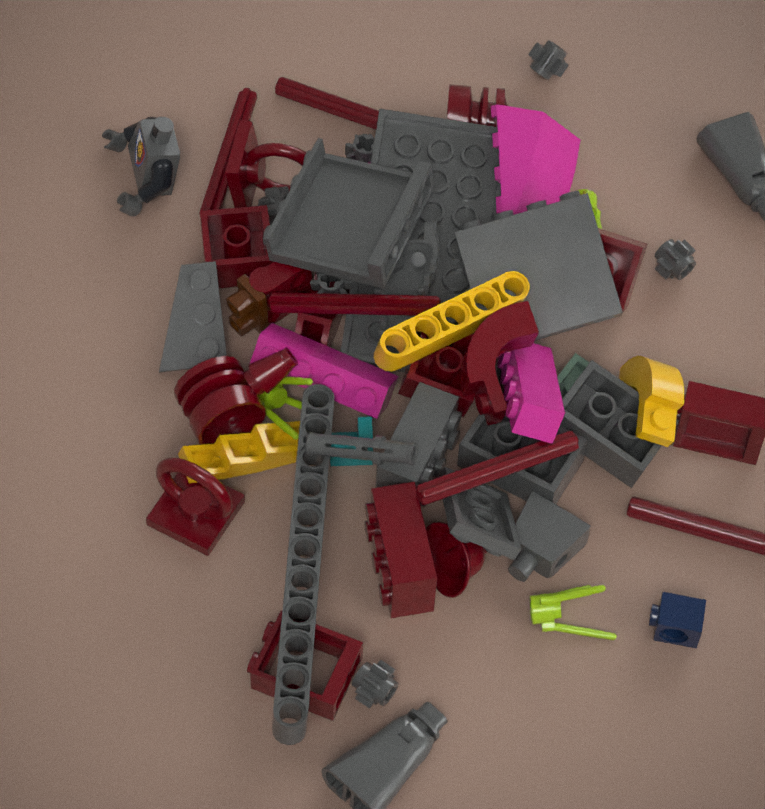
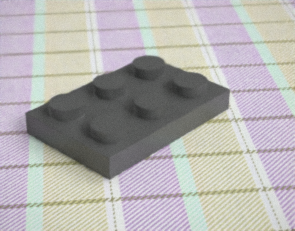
[439,467,521,560]

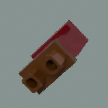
[226,262,312,337]

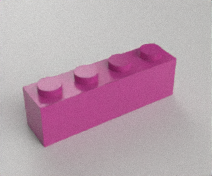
[250,323,399,419]
[497,343,565,444]

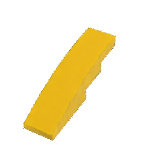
[178,421,300,483]

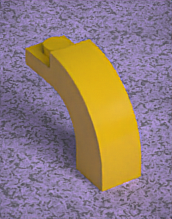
[619,356,684,447]

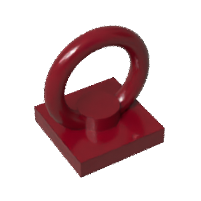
[225,120,307,208]
[146,458,245,556]

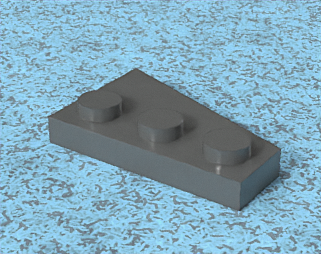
[159,261,227,373]

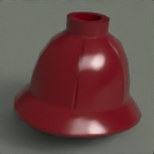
[426,522,487,598]

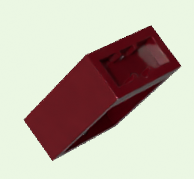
[673,381,765,465]
[247,610,363,721]

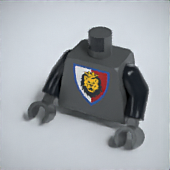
[102,116,180,216]

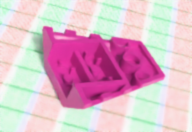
[491,104,581,215]

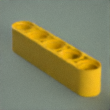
[373,271,530,372]

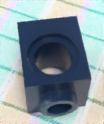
[649,592,706,649]

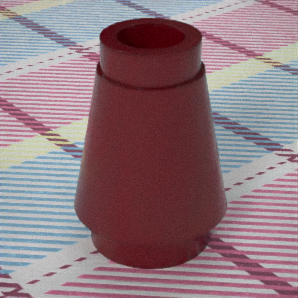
[243,347,298,396]

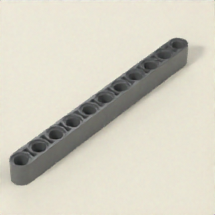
[272,384,334,745]

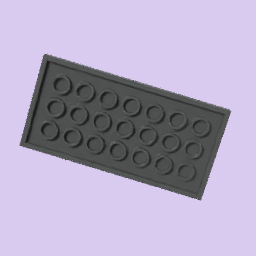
[340,109,501,372]

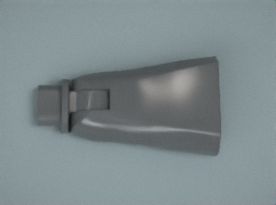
[696,112,765,221]
[321,702,448,809]

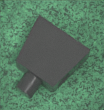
[508,491,591,582]

